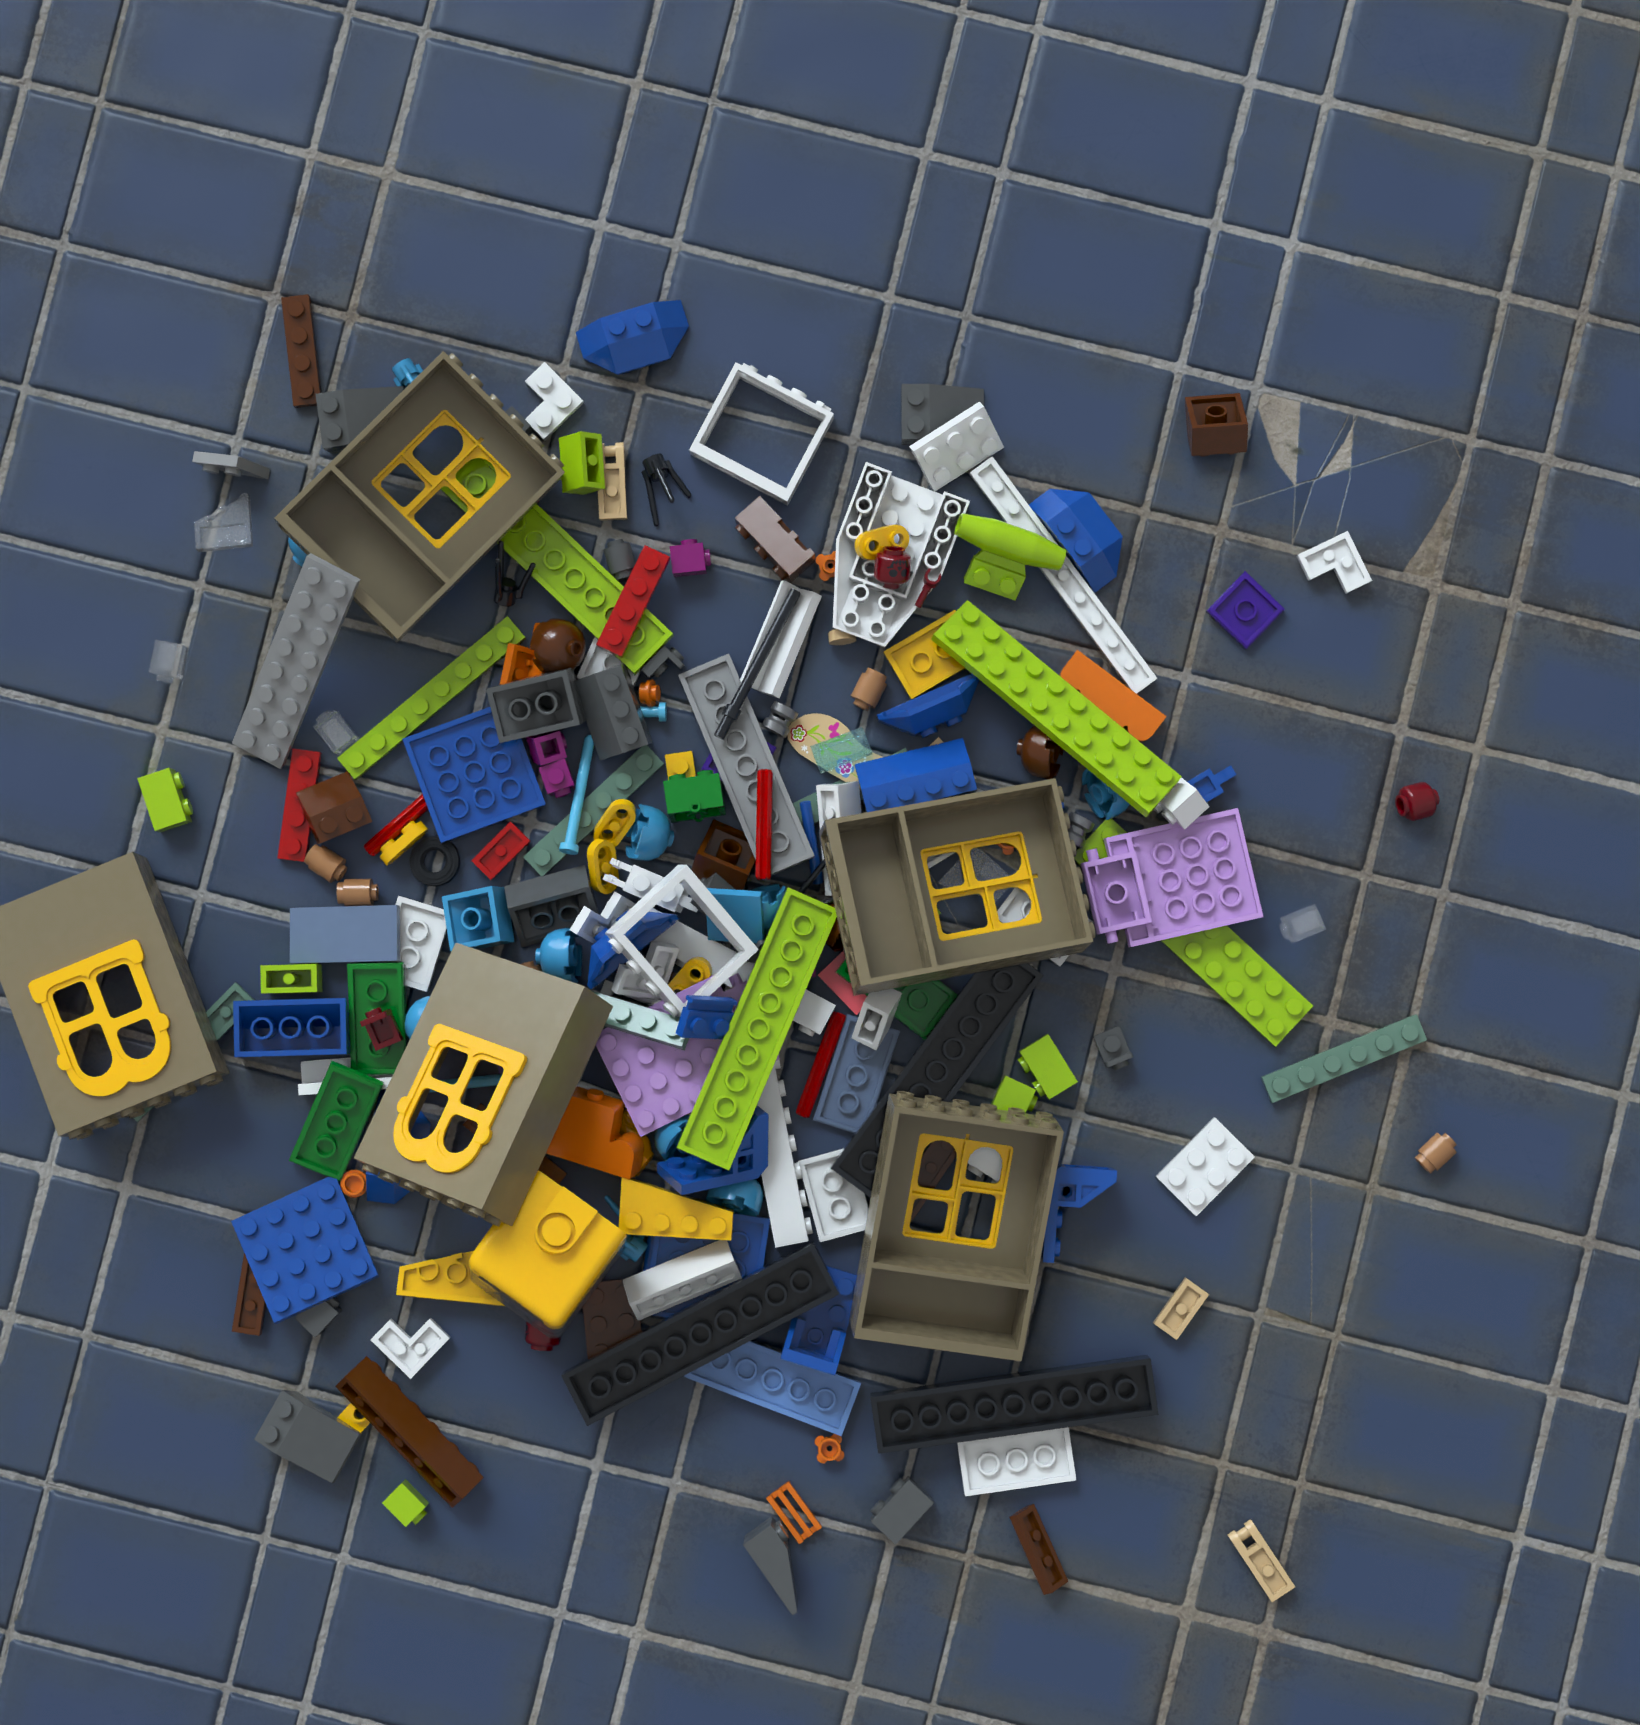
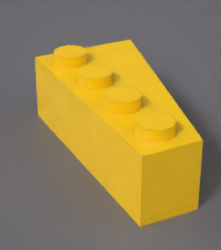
[619,1177,734,1241]

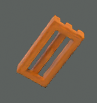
[766,1481,822,1544]

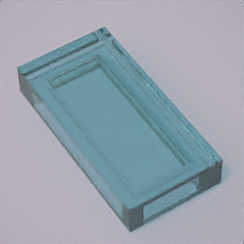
[810,727,872,774]

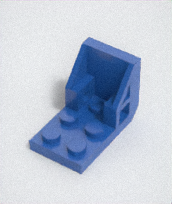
[657,1106,769,1195]
[1040,1164,1117,1263]
[780,1265,857,1375]

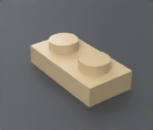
[1153,1277,1209,1340]

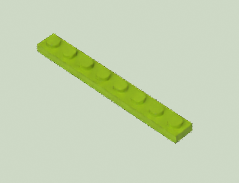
[337,616,526,780]

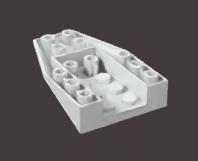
[833,462,970,647]

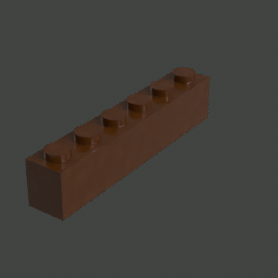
[335,1356,484,1508]

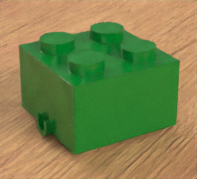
[663,770,726,823]

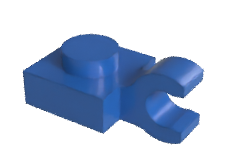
[1187,765,1237,802]

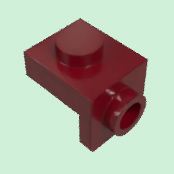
[360,1007,403,1051]

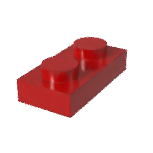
[471,821,531,881]

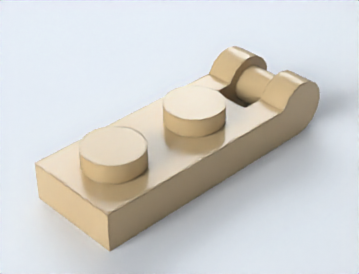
[598,442,627,521]
[1227,1519,1295,1602]

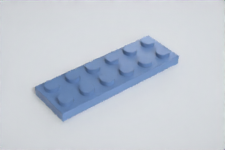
[684,1341,861,1436]

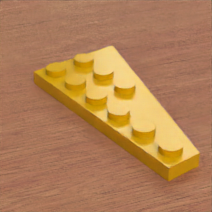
[396,1251,506,1307]

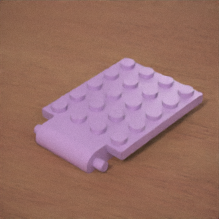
[1080,808,1263,947]
[596,973,780,1137]

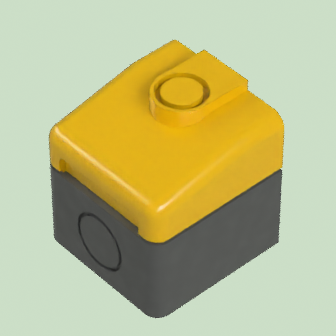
[469,1170,627,1339]

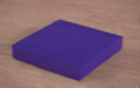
[1206,571,1285,650]

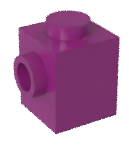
[670,539,711,577]
[526,730,567,766]
[539,758,576,798]

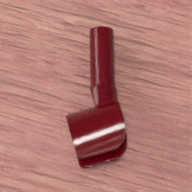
[915,568,941,608]

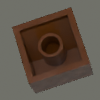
[1185,393,1248,456]
[296,771,372,844]
[691,819,756,890]

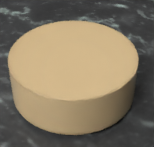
[828,629,856,645]

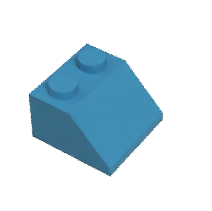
[442,886,514,951]

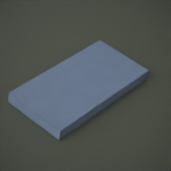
[290,905,400,964]
[813,1014,900,1134]

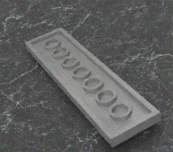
[232,553,361,769]
[678,654,815,876]

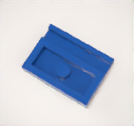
[676,995,737,1039]

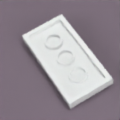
[957,1427,1076,1496]

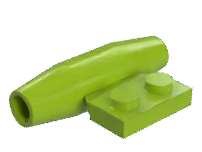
[954,513,1066,601]

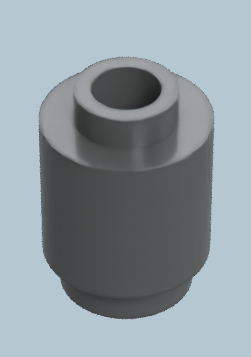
[603,539,636,582]

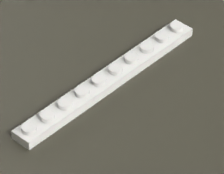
[970,456,1157,694]

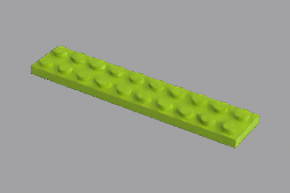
[440,458,674,675]
[931,600,1182,817]
[1074,819,1313,1047]
[676,887,837,1171]

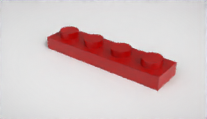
[596,545,670,658]
[277,748,322,862]

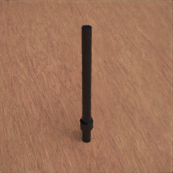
[714,588,801,740]

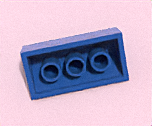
[854,738,977,812]
[233,998,350,1057]

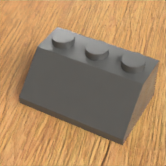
[576,664,653,761]
[504,865,600,947]

